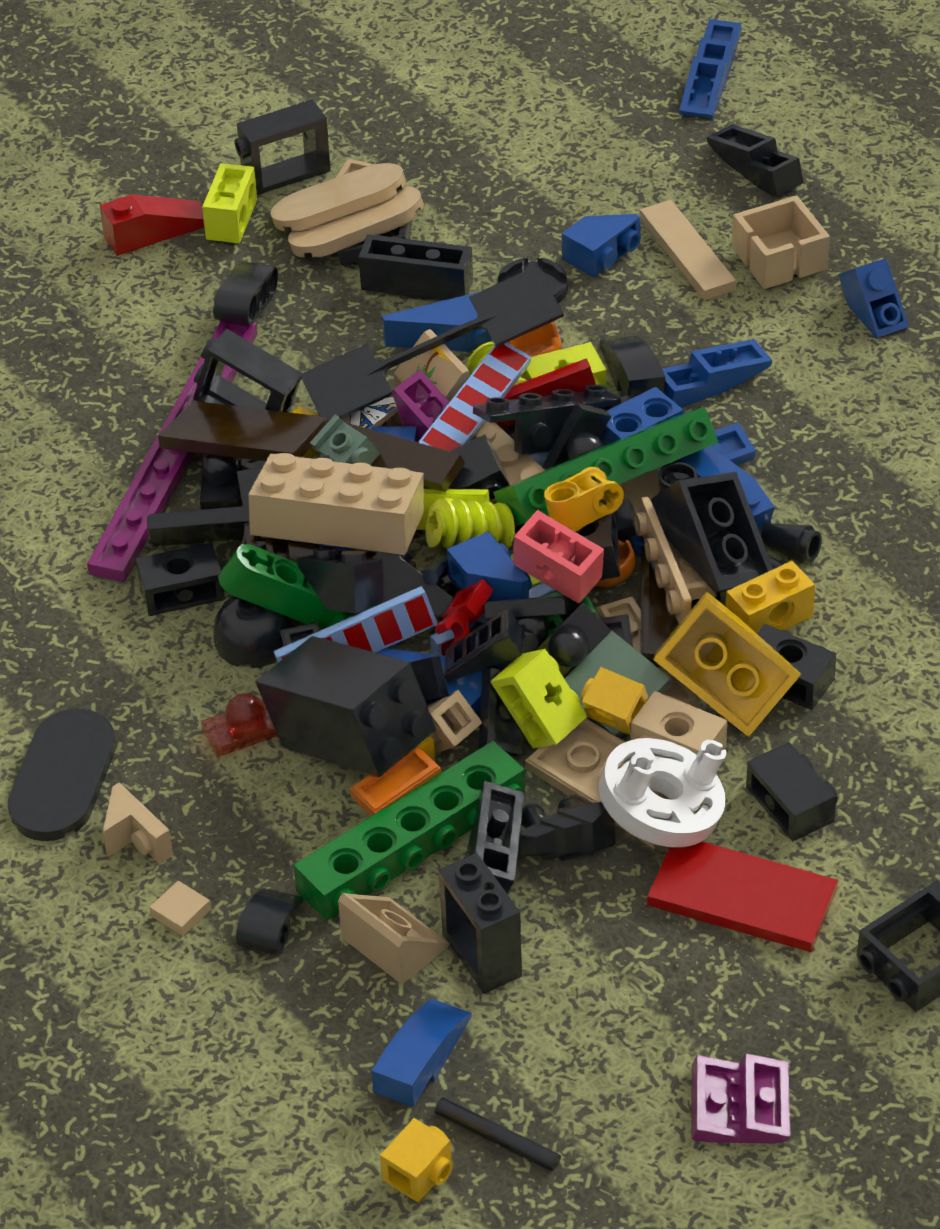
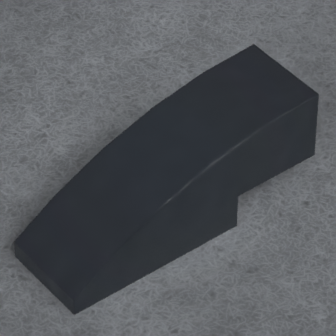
[707,124,804,196]
[600,336,665,397]

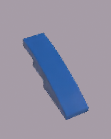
[679,19,742,119]
[620,339,772,408]

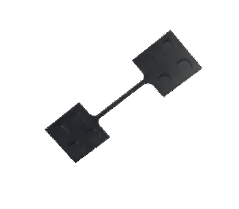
[301,266,564,422]

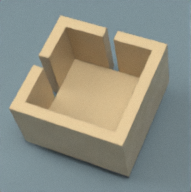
[732,195,830,289]

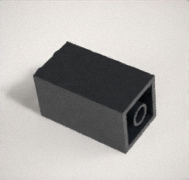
[255,636,436,778]

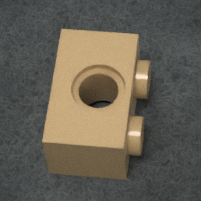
[631,691,727,756]

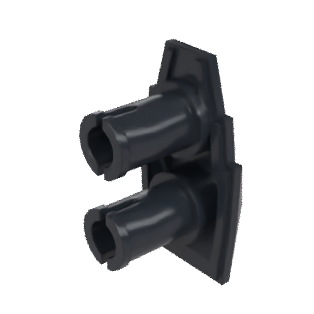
[518,795,616,861]

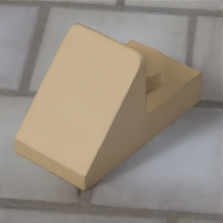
[103,782,173,864]

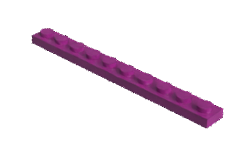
[87,321,258,582]

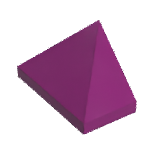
[391,370,449,440]

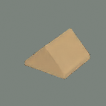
[338,893,450,984]

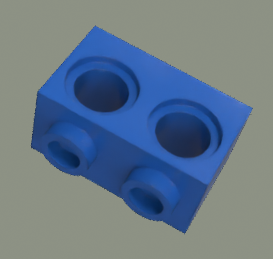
[600,387,684,446]

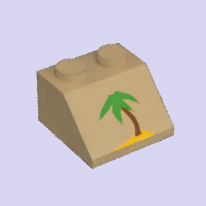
[394,329,470,402]

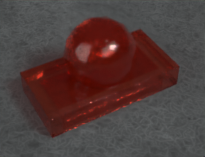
[201,693,278,757]

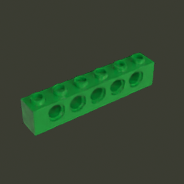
[493,407,719,526]
[293,741,525,921]

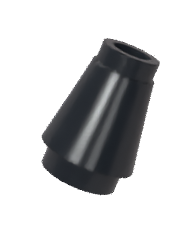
[761,522,822,563]

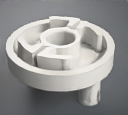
[598,738,726,847]

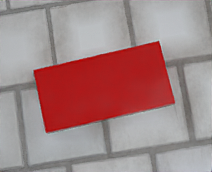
[647,842,838,952]

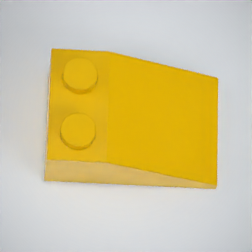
[653,591,801,737]

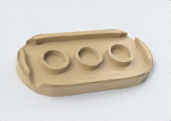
[270,163,406,232]
[288,186,424,258]

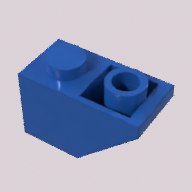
[561,214,641,277]
[838,258,909,338]
[447,532,532,604]

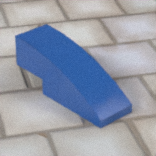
[371,999,472,1107]

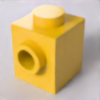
[380,1118,453,1203]

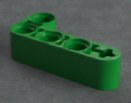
[218,544,362,630]

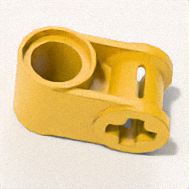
[544,467,624,532]

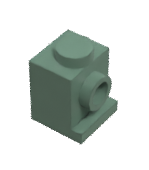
[310,414,380,465]

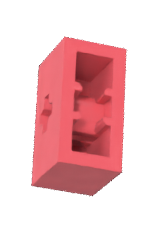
[513,510,604,604]

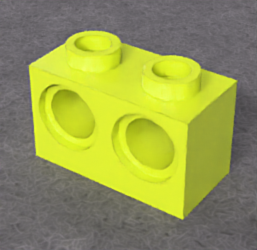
[202,163,257,243]

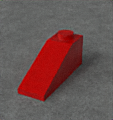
[99,194,205,256]

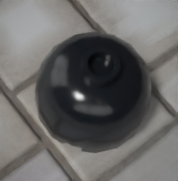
[213,596,292,668]

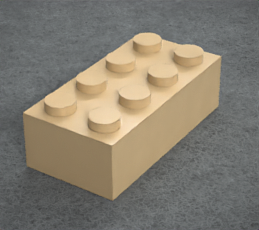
[248,453,424,555]

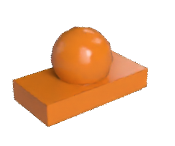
[349,746,442,816]

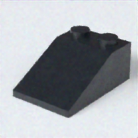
[651,472,773,593]

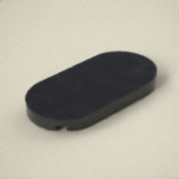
[8,709,116,841]

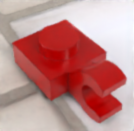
[436,579,494,646]

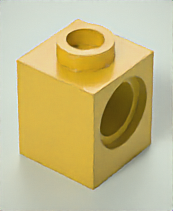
[581,667,649,736]

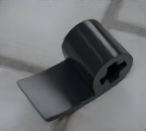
[236,888,303,955]

